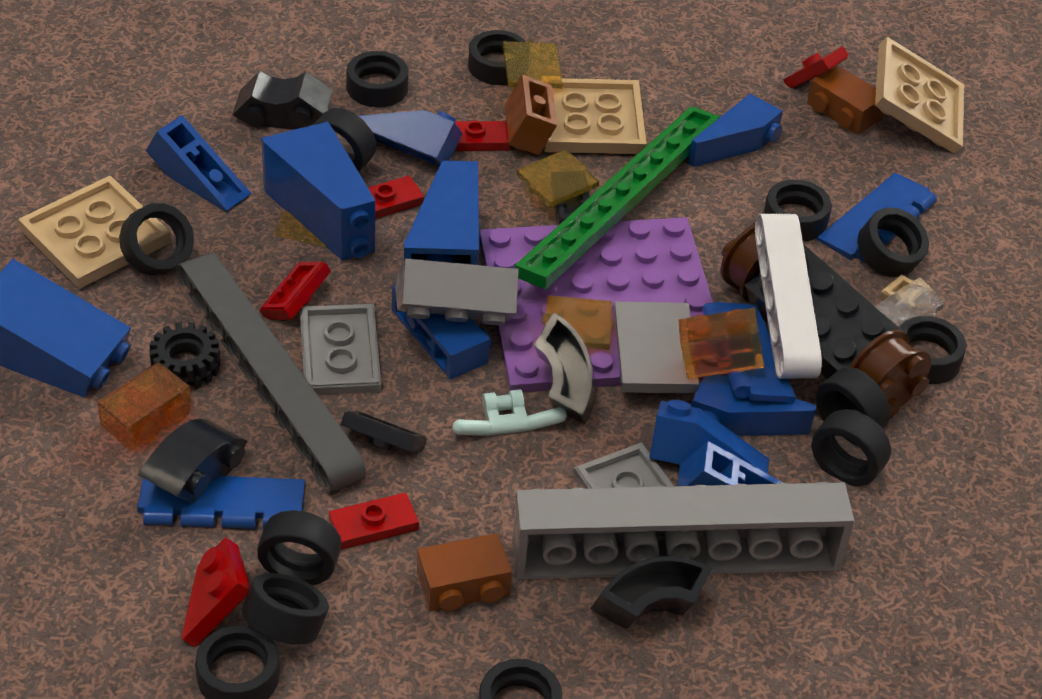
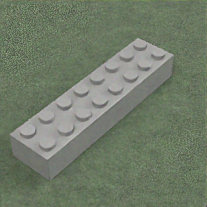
[512,482,854,579]

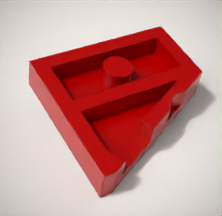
[181,537,250,647]

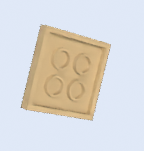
[875,37,964,154]
[541,78,647,154]
[18,176,172,289]

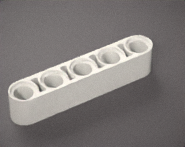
[755,214,822,379]

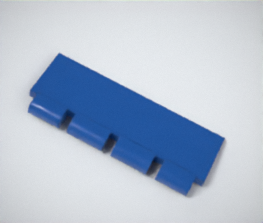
[817,173,937,263]
[702,302,796,403]
[137,476,305,529]

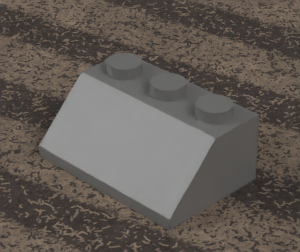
[395,259,519,325]

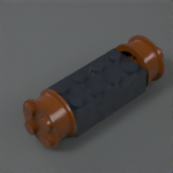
[720,221,931,418]

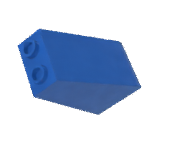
[261,122,375,261]
[404,161,479,265]
[0,259,131,398]

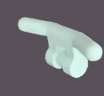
[452,389,567,436]

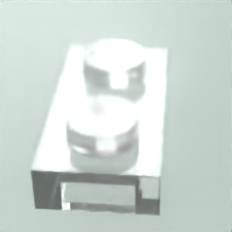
[875,277,944,327]

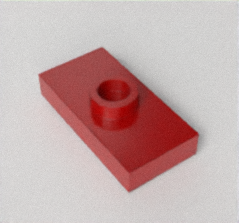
[783,46,849,88]
[454,120,510,151]
[368,175,425,219]
[259,261,331,320]
[329,492,419,550]

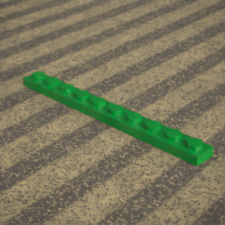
[515,106,720,290]

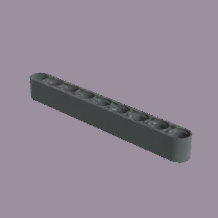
[177,252,366,494]

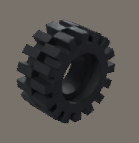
[149,322,220,391]

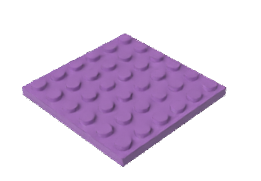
[479,217,728,392]

